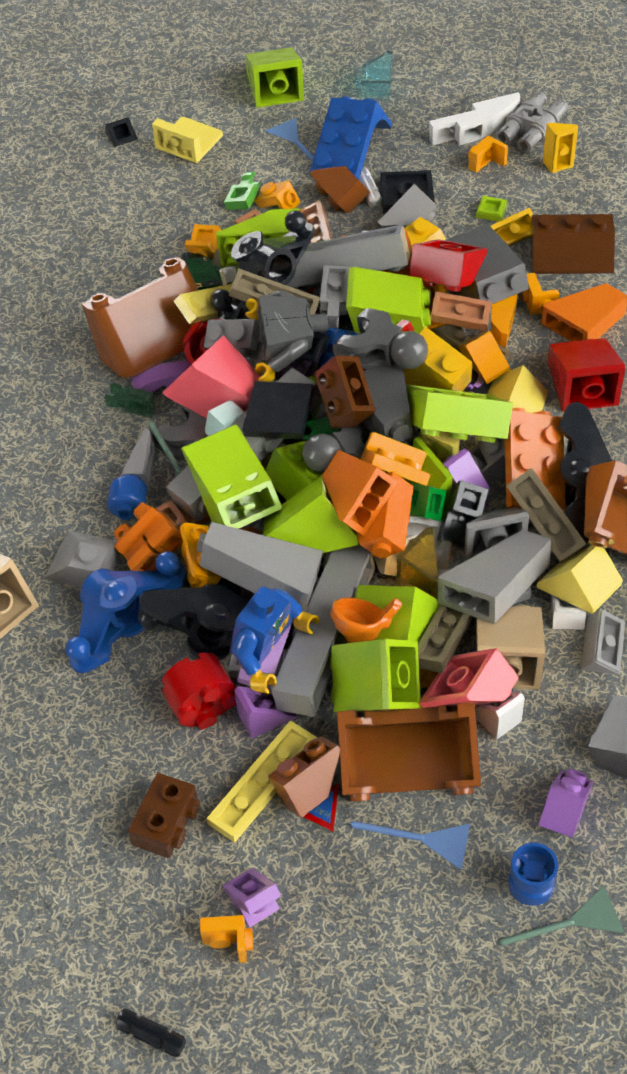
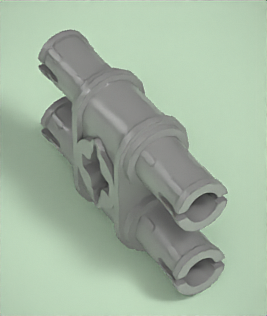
[495,91,569,153]

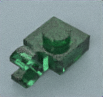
[104,383,156,418]

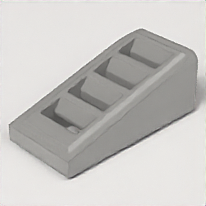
[121,428,155,490]

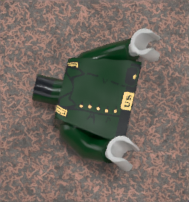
[153,252,236,290]

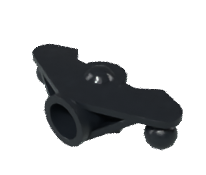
[210,210,315,320]
[557,402,614,543]
[137,584,295,660]

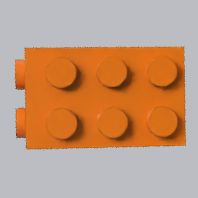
[504,407,566,511]

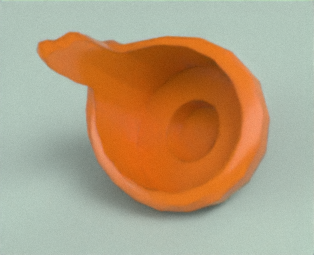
[330,597,402,643]

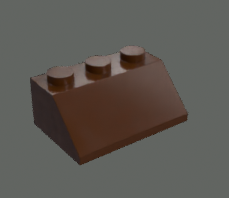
[530,214,615,274]

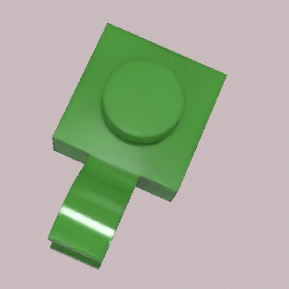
[224,172,260,210]

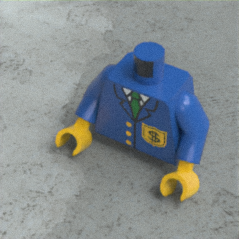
[230,586,320,694]

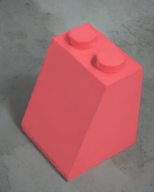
[162,335,261,418]

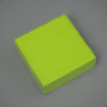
[476,196,507,222]

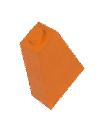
[541,283,627,342]
[322,450,398,536]
[356,471,414,559]

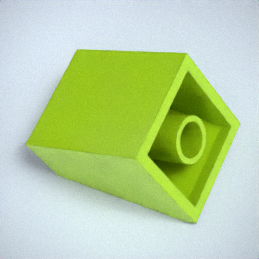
[245,47,304,108]
[346,267,432,334]
[262,475,359,553]
[356,585,440,643]
[330,639,421,712]

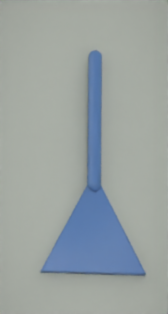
[265,118,314,162]
[350,821,470,870]

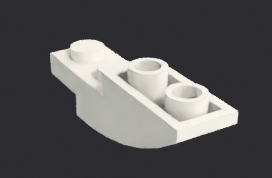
[429,92,520,146]

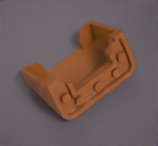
[82,257,212,378]
[584,460,627,555]
[337,703,481,802]

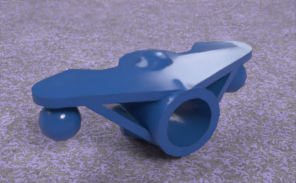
[65,551,187,673]

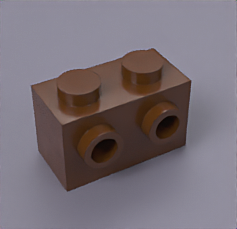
[315,356,376,428]
[128,772,200,859]

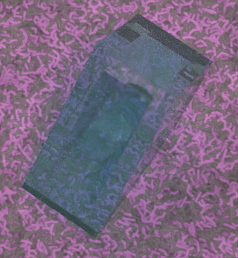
[356,51,393,100]

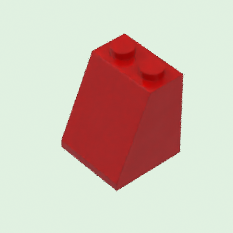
[547,338,626,412]

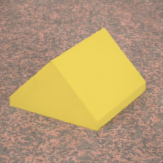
[487,365,549,413]
[536,545,623,614]

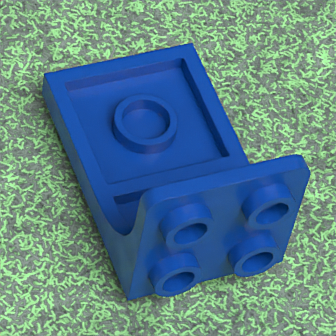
[310,96,392,180]

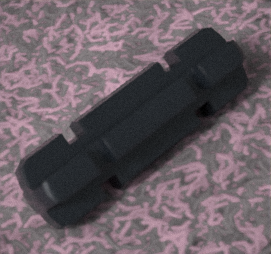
[115,1008,186,1057]

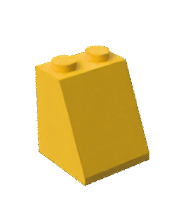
[403,326,472,391]

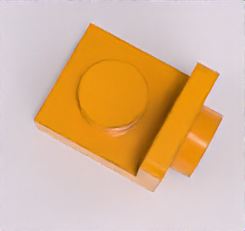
[200,915,254,963]

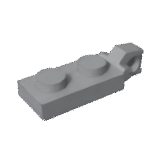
[320,265,352,329]

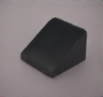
[105,117,138,147]

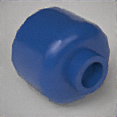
[107,474,148,520]

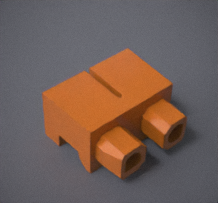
[113,502,183,571]

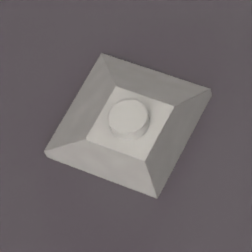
[464,507,529,562]
[45,530,121,588]

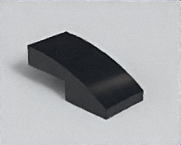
[436,480,489,549]

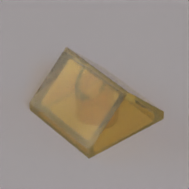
[396,527,438,599]

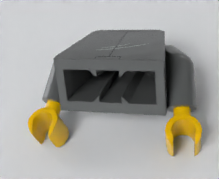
[245,290,328,382]

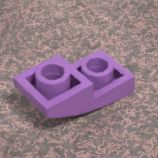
[132,361,190,399]

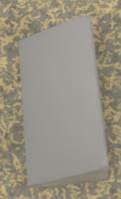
[581,608,625,675]

